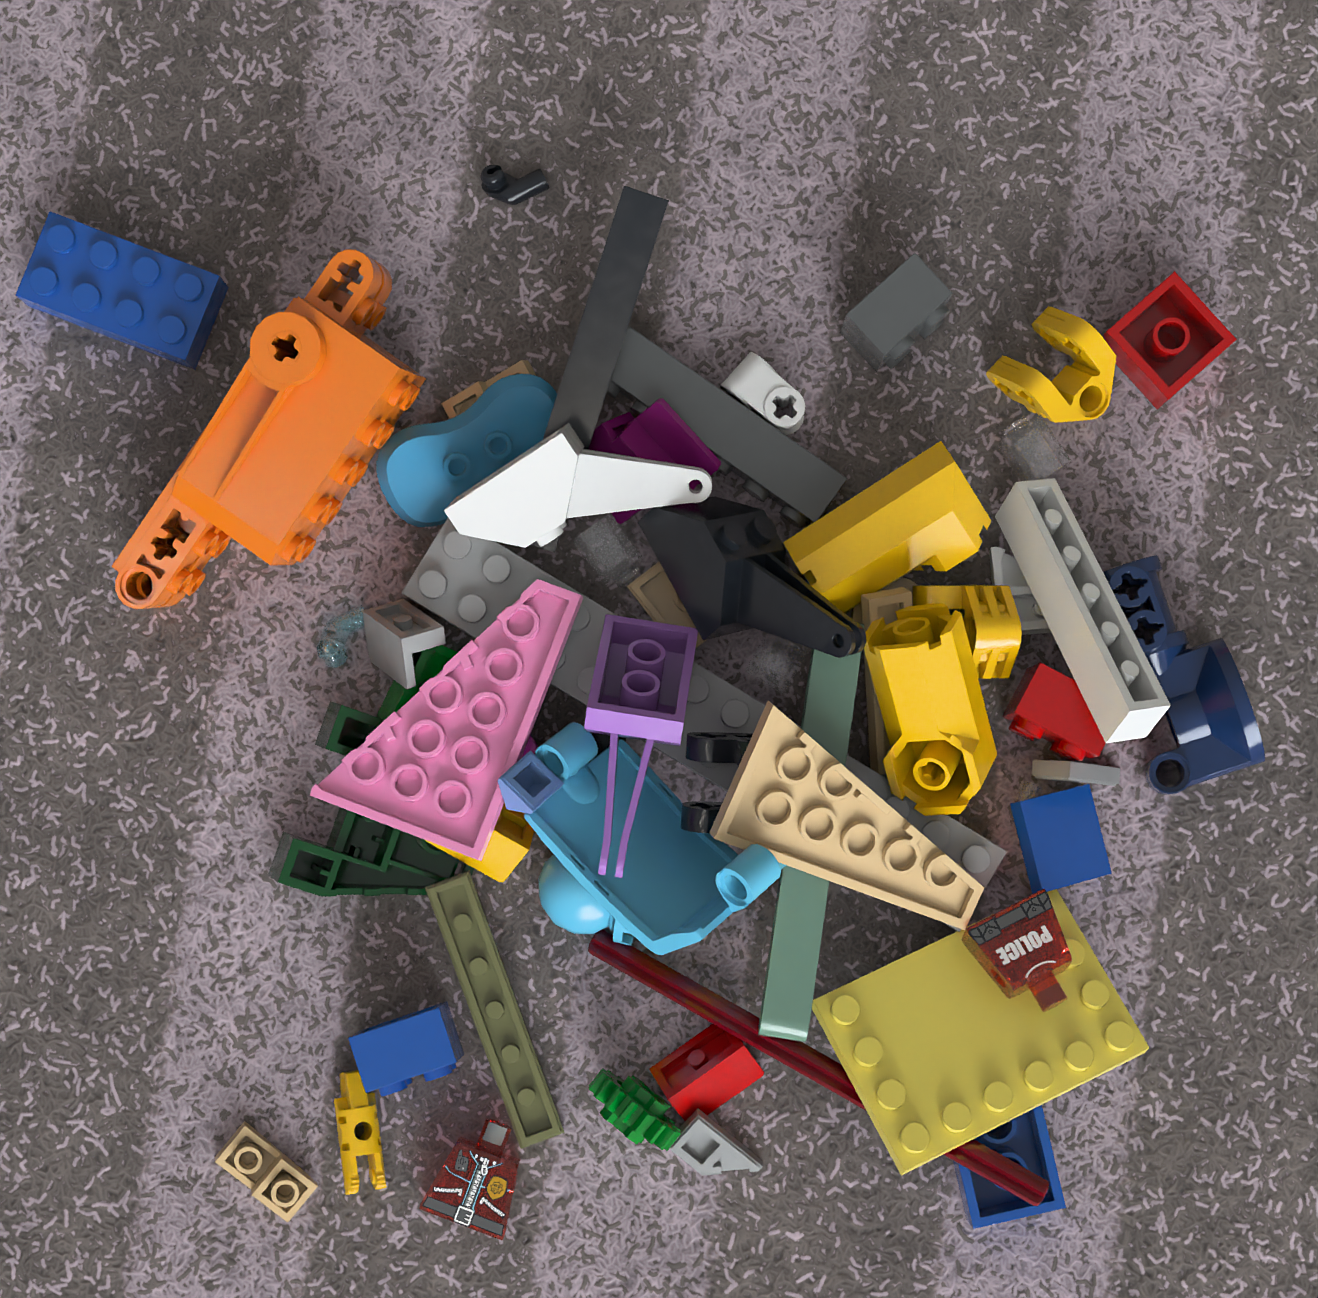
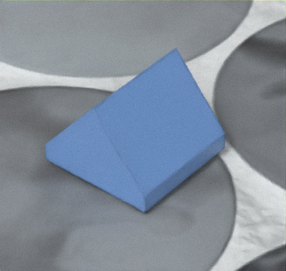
[497,750,564,814]

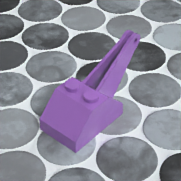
[584,614,698,878]

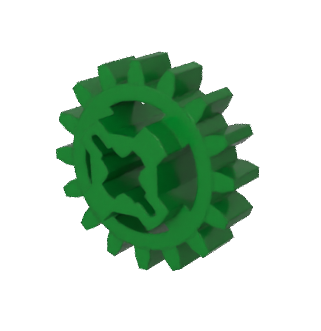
[589,1068,681,1151]

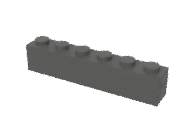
[607,326,847,528]

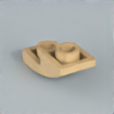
[215,1121,318,1222]

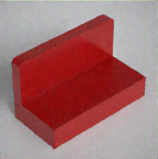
[649,1024,764,1121]

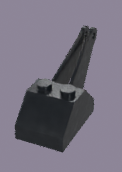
[638,496,866,658]

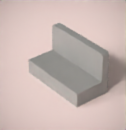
[362,599,446,689]

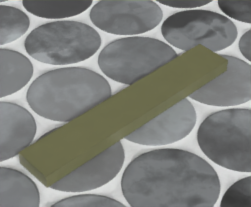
[425,870,564,1149]

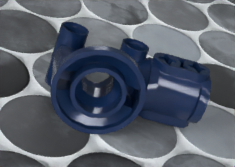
[1103,555,1265,795]

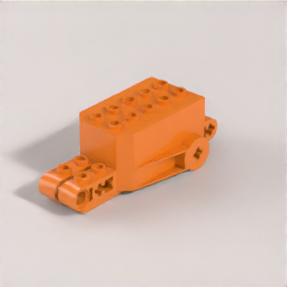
[111,249,426,609]

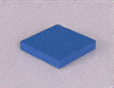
[1010,784,1112,895]

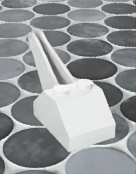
[444,423,712,548]

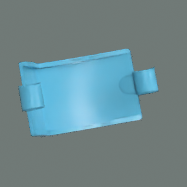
[524,722,786,955]

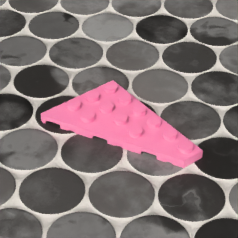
[310,579,583,861]

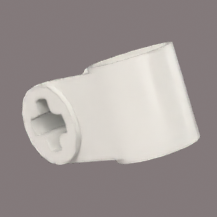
[720,352,805,435]

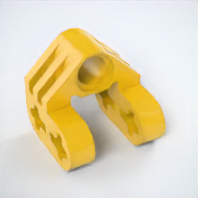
[986,306,1116,423]
[912,585,1022,679]

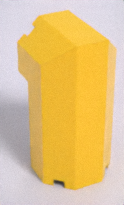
[783,441,991,613]
[864,603,997,816]

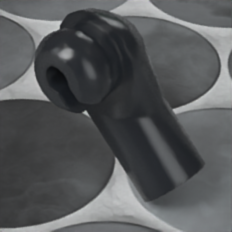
[480,165,549,205]

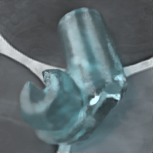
[317,604,365,668]

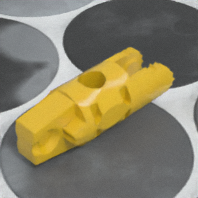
[334,1070,386,1195]

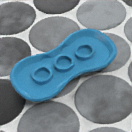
[376,374,558,527]

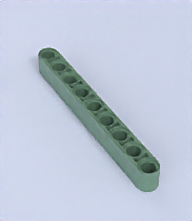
[758,623,864,1042]

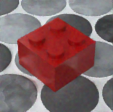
[1102,271,1237,409]
[1002,662,1106,762]

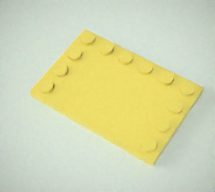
[812,889,1149,1175]

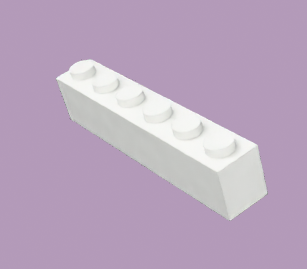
[995,478,1171,743]

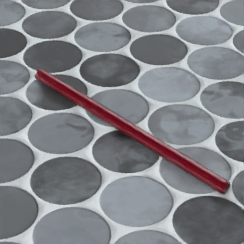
[588,930,1049,1206]

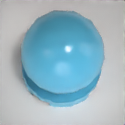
[538,854,634,945]

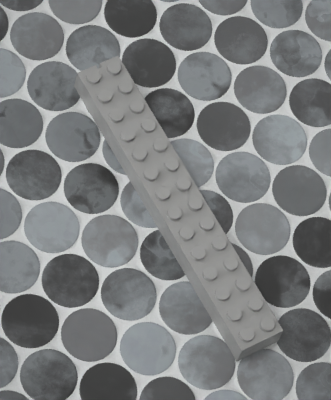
[402,517,1007,932]

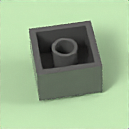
[840,253,953,372]

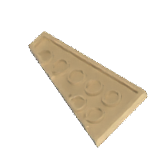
[709,700,984,930]

